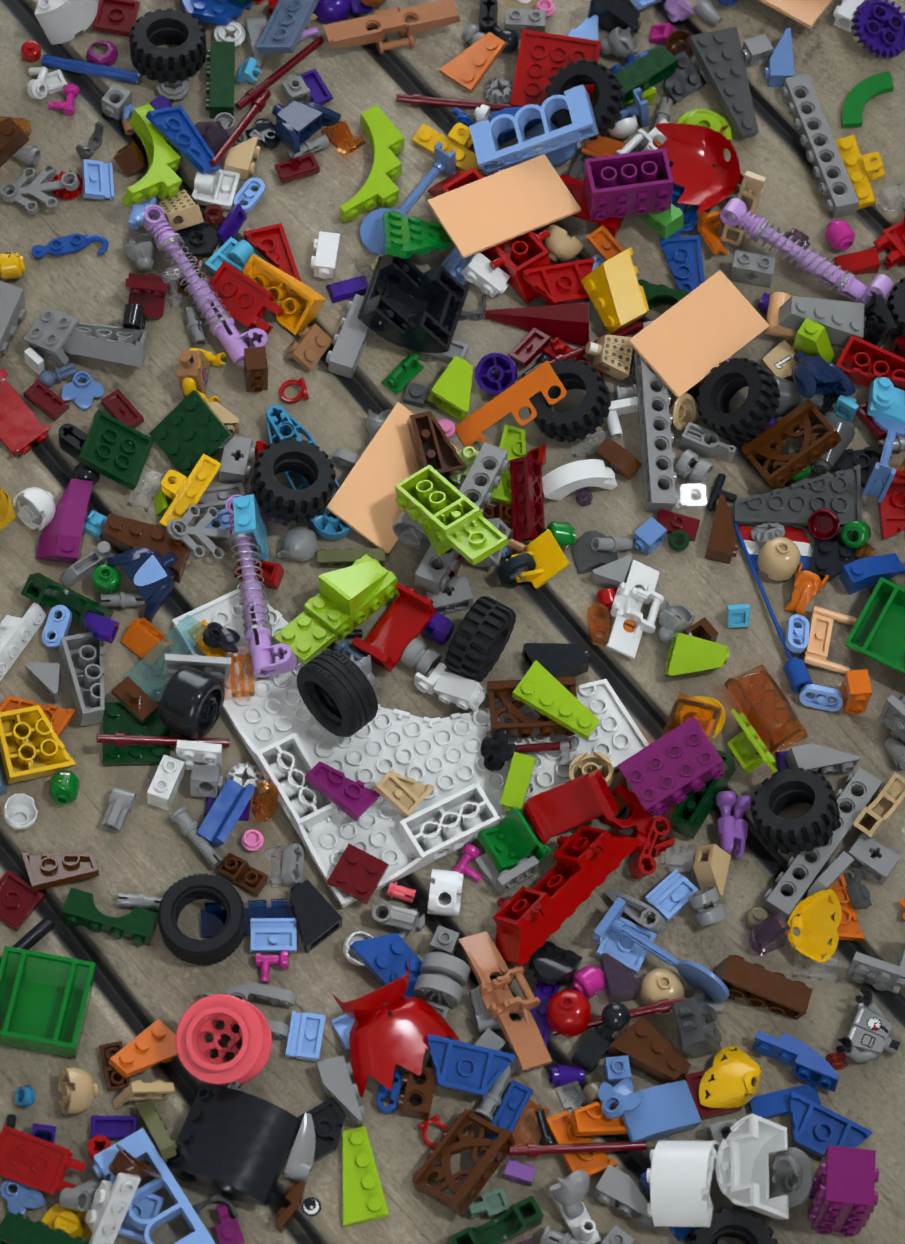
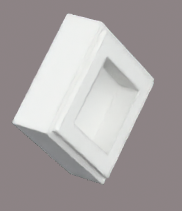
[45,69,67,95]
[24,347,45,375]

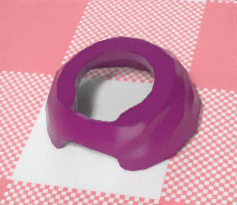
[86,40,118,66]

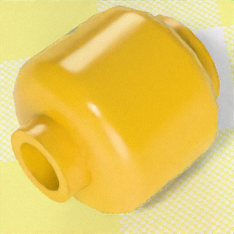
[0,252,26,280]

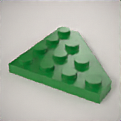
[382,211,455,259]

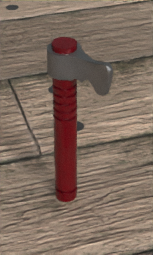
[516,739,571,767]

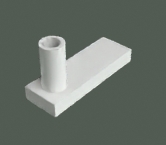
[604,397,656,439]
[549,1183,602,1244]

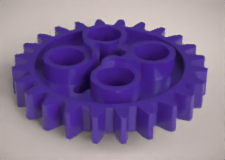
[851,0,905,59]

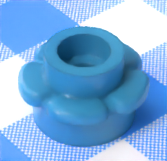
[15,1085,36,1108]

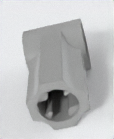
[102,786,137,833]
[372,902,420,932]
[470,987,501,1034]
[60,1178,102,1212]

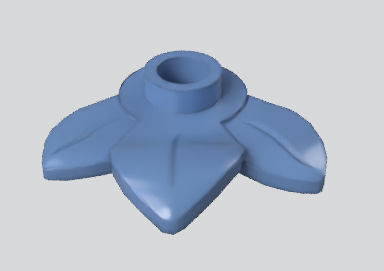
[62,371,104,410]
[598,1077,644,1119]
[0,1179,45,1215]

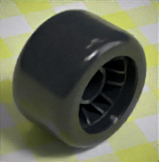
[159,666,225,739]

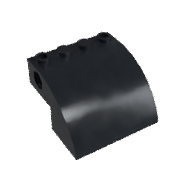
[357,254,468,353]
[166,1083,302,1206]

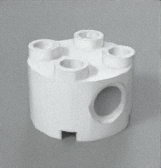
[427,869,463,917]

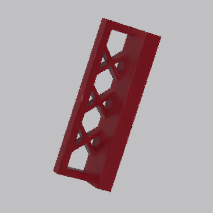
[509,456,545,542]

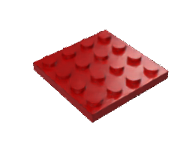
[510,29,601,107]

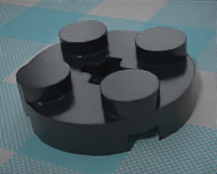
[177,221,218,258]

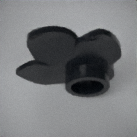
[245,118,281,149]
[202,622,240,653]
[480,728,517,771]

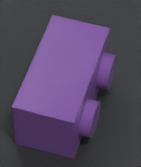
[503,1160,536,1187]

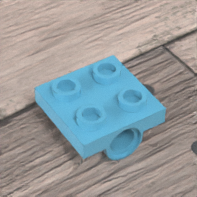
[205,237,262,274]

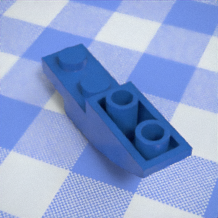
[752,1030,840,1092]

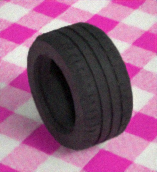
[296,650,378,737]
[158,873,247,965]

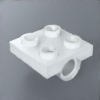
[192,169,240,211]
[176,740,222,771]

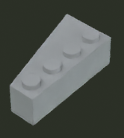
[0,281,27,364]
[779,296,864,347]
[62,322,148,367]
[59,632,104,726]

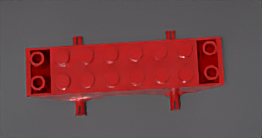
[428,168,552,304]
[492,825,641,967]

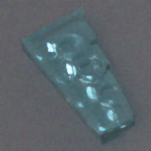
[123,615,207,701]

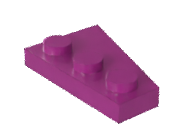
[304,761,381,822]

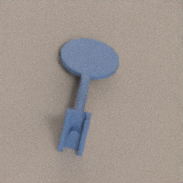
[526,87,650,167]
[360,142,456,256]
[861,416,905,503]
[592,897,729,1001]

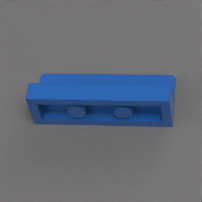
[196,778,257,848]

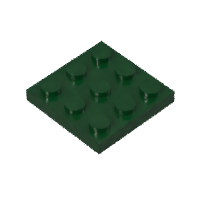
[149,390,234,478]
[76,409,154,491]
[103,701,170,767]

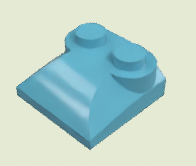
[867,377,905,425]

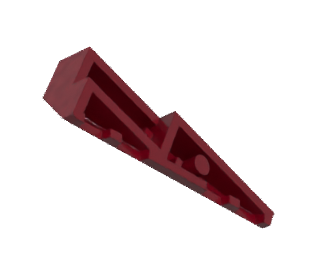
[485,303,590,346]

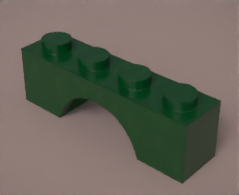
[638,279,689,315]
[21,573,114,627]
[62,887,158,946]
[447,1195,544,1244]

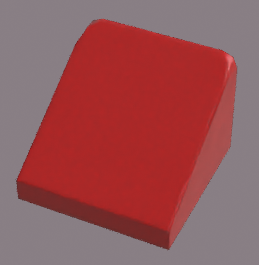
[651,836,675,858]

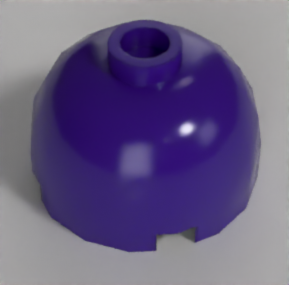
[313,0,351,25]
[475,353,518,395]

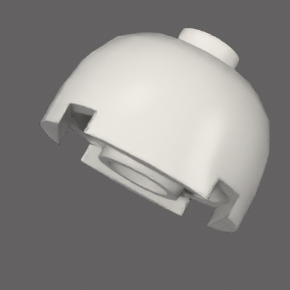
[13,487,56,531]

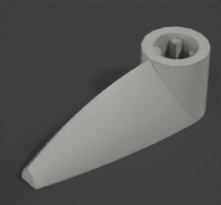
[244,16,267,68]
[606,888,666,934]
[283,1112,316,1184]

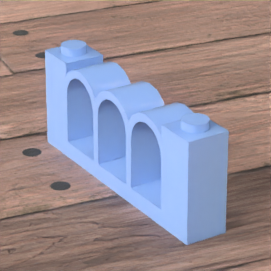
[469,85,599,175]
[92,1128,215,1244]

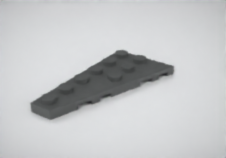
[687,27,759,139]
[733,465,862,527]

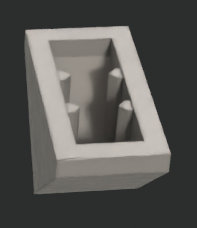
[590,554,632,590]
[25,662,61,704]

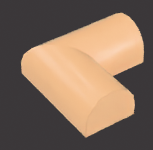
[764,292,798,341]

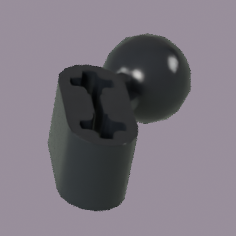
[479,0,519,55]
[58,424,101,486]
[571,1002,630,1074]

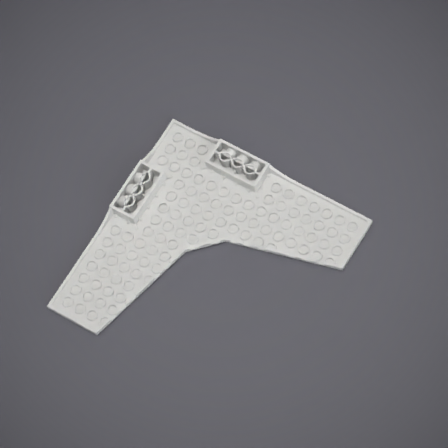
[172,589,649,908]

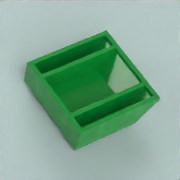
[844,577,905,675]
[0,946,96,1058]

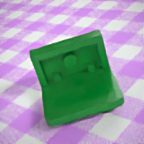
[477,807,538,873]

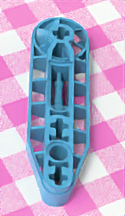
[266,405,352,540]

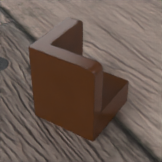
[113,141,147,177]
[684,617,718,642]

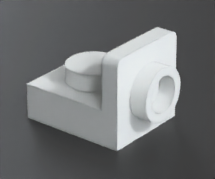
[414,662,447,695]

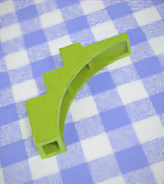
[122,103,182,207]
[339,104,405,223]

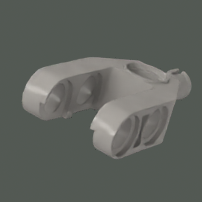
[203,983,297,1040]

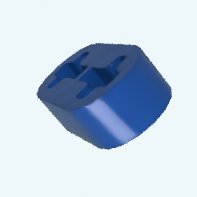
[377,1070,402,1115]

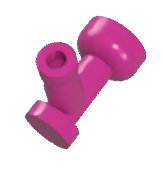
[49,84,80,116]
[451,843,482,882]
[256,951,289,983]

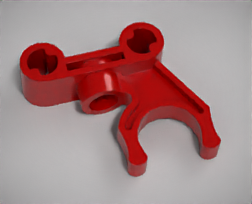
[602,785,671,879]

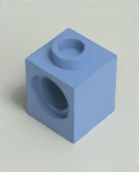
[632,517,667,556]
[603,1055,631,1086]

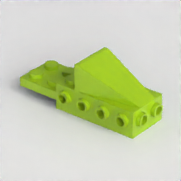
[394,465,509,566]
[273,554,398,665]

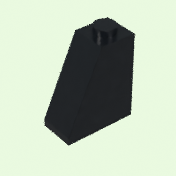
[588,0,642,37]
[522,643,591,678]
[289,879,343,954]

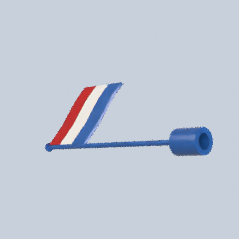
[733,523,813,693]

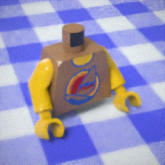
[177,348,227,403]

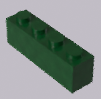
[205,41,235,119]
[614,45,678,104]
[671,749,736,839]
[0,1212,89,1244]

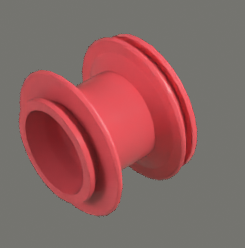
[175,994,272,1085]

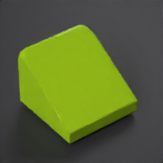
[153,491,173,516]

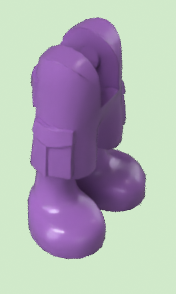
[716,791,752,858]

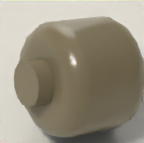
[745,907,769,932]
[582,1082,601,1105]

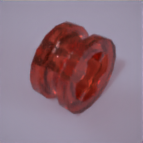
[205,204,223,225]
[825,1052,848,1070]

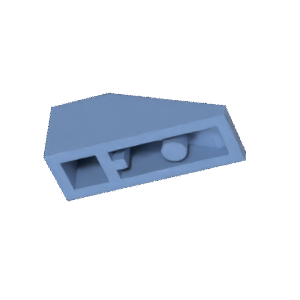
[764,28,794,88]

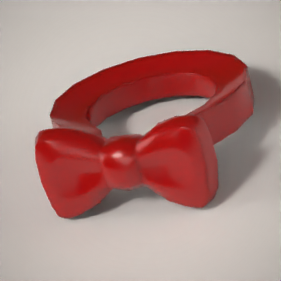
[279,378,309,404]
[417,1115,449,1148]

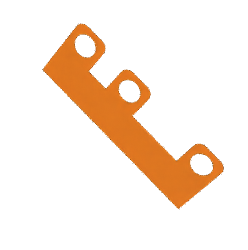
[455,361,567,447]

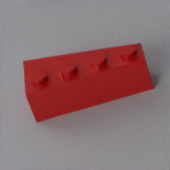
[836,335,905,391]

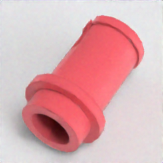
[386,881,416,904]

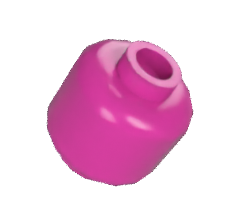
[824,220,855,251]
[571,965,606,999]

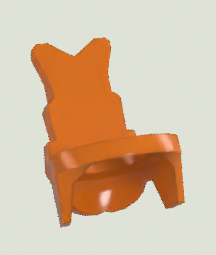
[696,210,728,255]
[784,563,829,617]

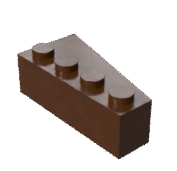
[102,513,192,584]
[712,955,813,1020]

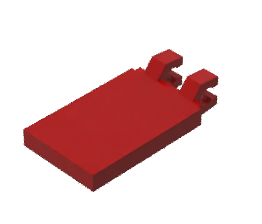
[871,221,905,269]
[209,261,285,334]
[0,1125,86,1195]

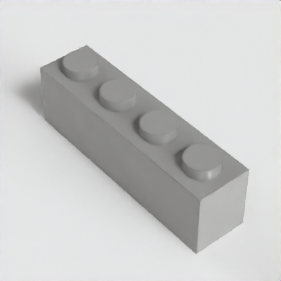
[326,294,371,379]

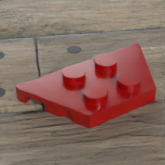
[521,258,595,305]
[874,461,905,540]

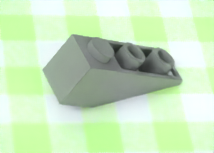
[785,744,860,777]
[316,1055,366,1127]
[593,1165,657,1230]

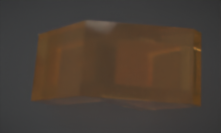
[321,121,366,154]

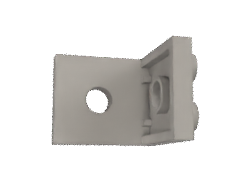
[878,694,905,742]
[846,942,905,994]

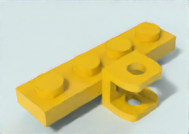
[412,122,484,176]
[835,134,885,210]
[159,453,222,531]

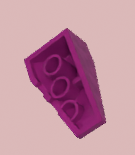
[36,478,93,564]

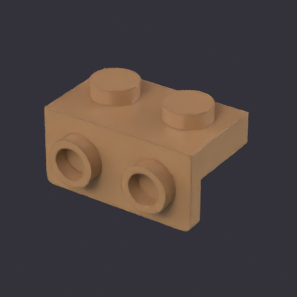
[285,324,333,372]

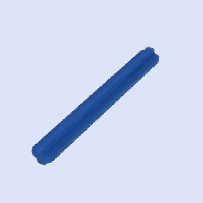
[42,54,140,84]

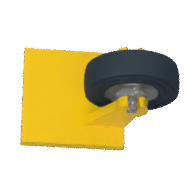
[498,529,570,589]

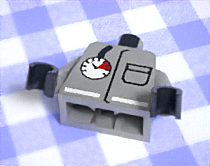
[836,989,901,1063]

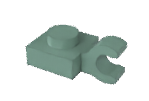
[466,1187,511,1219]

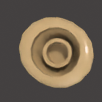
[669,393,699,431]

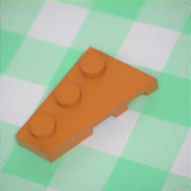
[439,32,506,93]
[0,696,77,738]
[820,872,865,942]
[109,1019,178,1078]
[571,1101,628,1136]
[546,1110,618,1177]

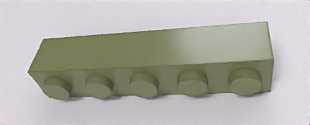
[317,548,385,569]
[135,1099,177,1161]

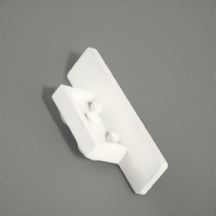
[0,603,47,681]
[85,1173,141,1244]

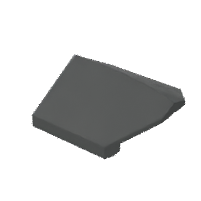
[571,531,618,575]

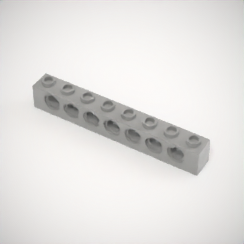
[781,74,859,218]
[634,352,678,511]
[414,442,510,595]
[763,768,882,923]

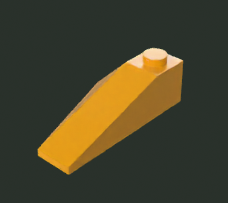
[242,254,326,335]

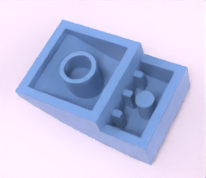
[621,1080,702,1143]

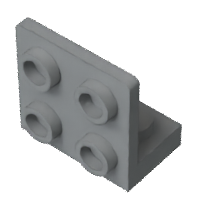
[24,306,79,366]
[475,853,539,896]

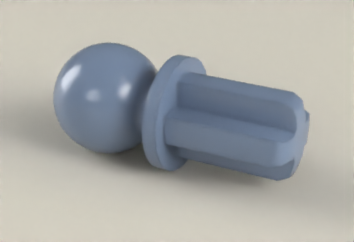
[39,363,77,387]
[332,639,365,661]

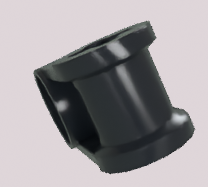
[122,303,146,330]

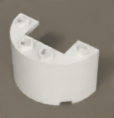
[35,0,98,45]
[716,1114,789,1220]
[647,1140,720,1227]

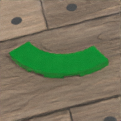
[841,72,894,128]

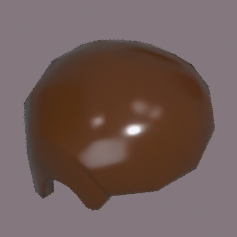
[666,29,694,59]

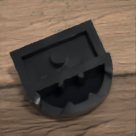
[528,941,583,985]

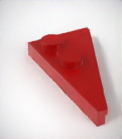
[243,223,301,282]

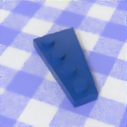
[146,105,221,174]
[659,235,705,293]

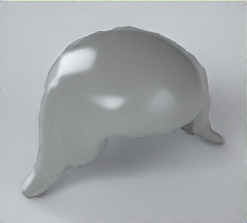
[276,526,319,562]

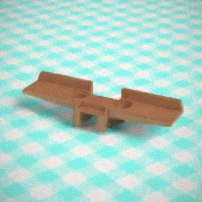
[323,0,460,54]
[458,931,552,1071]

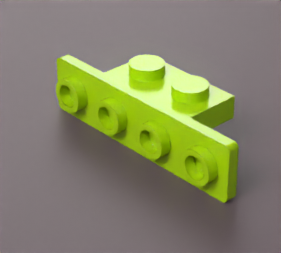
[727,708,778,774]

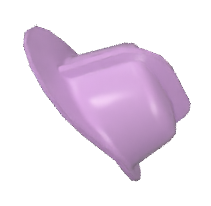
[664,0,695,22]

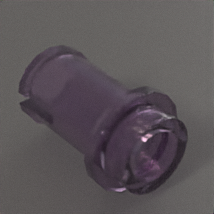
[576,487,593,506]

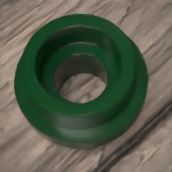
[668,530,689,552]

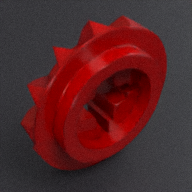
[51,170,83,200]

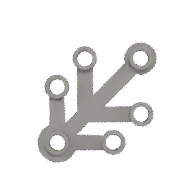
[0,164,79,215]
[167,505,232,561]

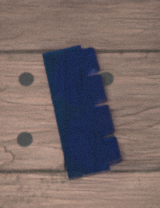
[201,899,292,938]

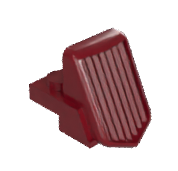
[125,273,172,318]

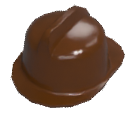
[108,1144,163,1180]

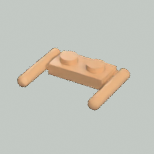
[803,605,858,675]

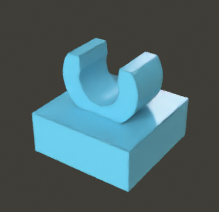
[235,57,261,84]
[832,395,859,422]
[85,510,107,539]
[726,604,750,628]

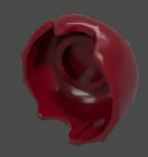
[808,508,840,541]

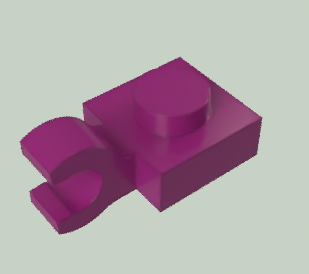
[214,1204,244,1244]

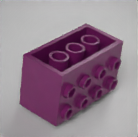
[583,148,674,221]
[618,717,728,816]
[808,1145,879,1237]

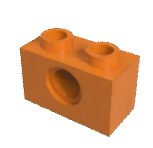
[839,669,872,715]

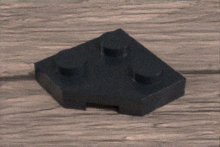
[663,51,707,105]
[863,294,898,347]
[832,446,891,488]
[809,538,857,582]
[297,1097,345,1162]

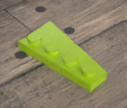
[491,425,526,506]
[512,660,600,741]
[342,1126,389,1228]

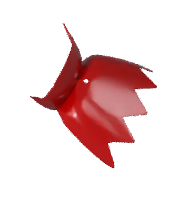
[655,123,744,213]
[332,957,461,1097]

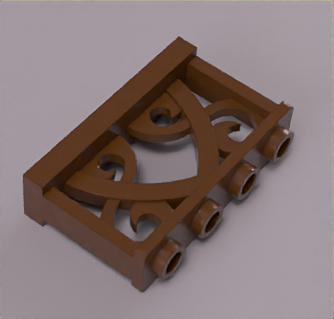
[741,399,842,490]
[486,677,577,739]
[412,1108,516,1217]

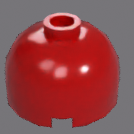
[546,989,592,1037]

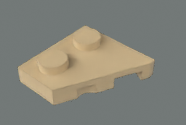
[373,770,435,818]
[112,1080,175,1109]

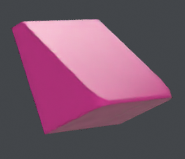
[649,22,675,46]

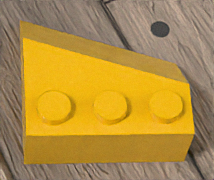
[581,247,650,334]
[0,705,76,784]

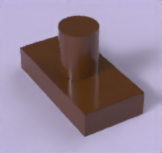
[112,676,159,723]

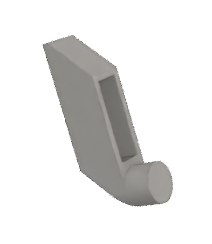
[60,541,111,588]
[806,851,854,898]

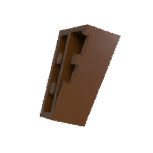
[607,1016,691,1084]

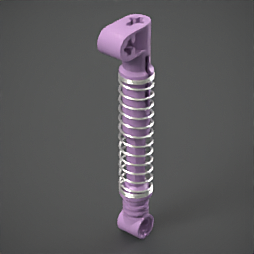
[720,198,893,306]
[143,204,268,366]
[226,494,297,678]

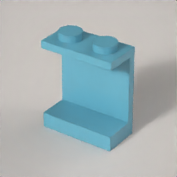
[233,494,269,561]

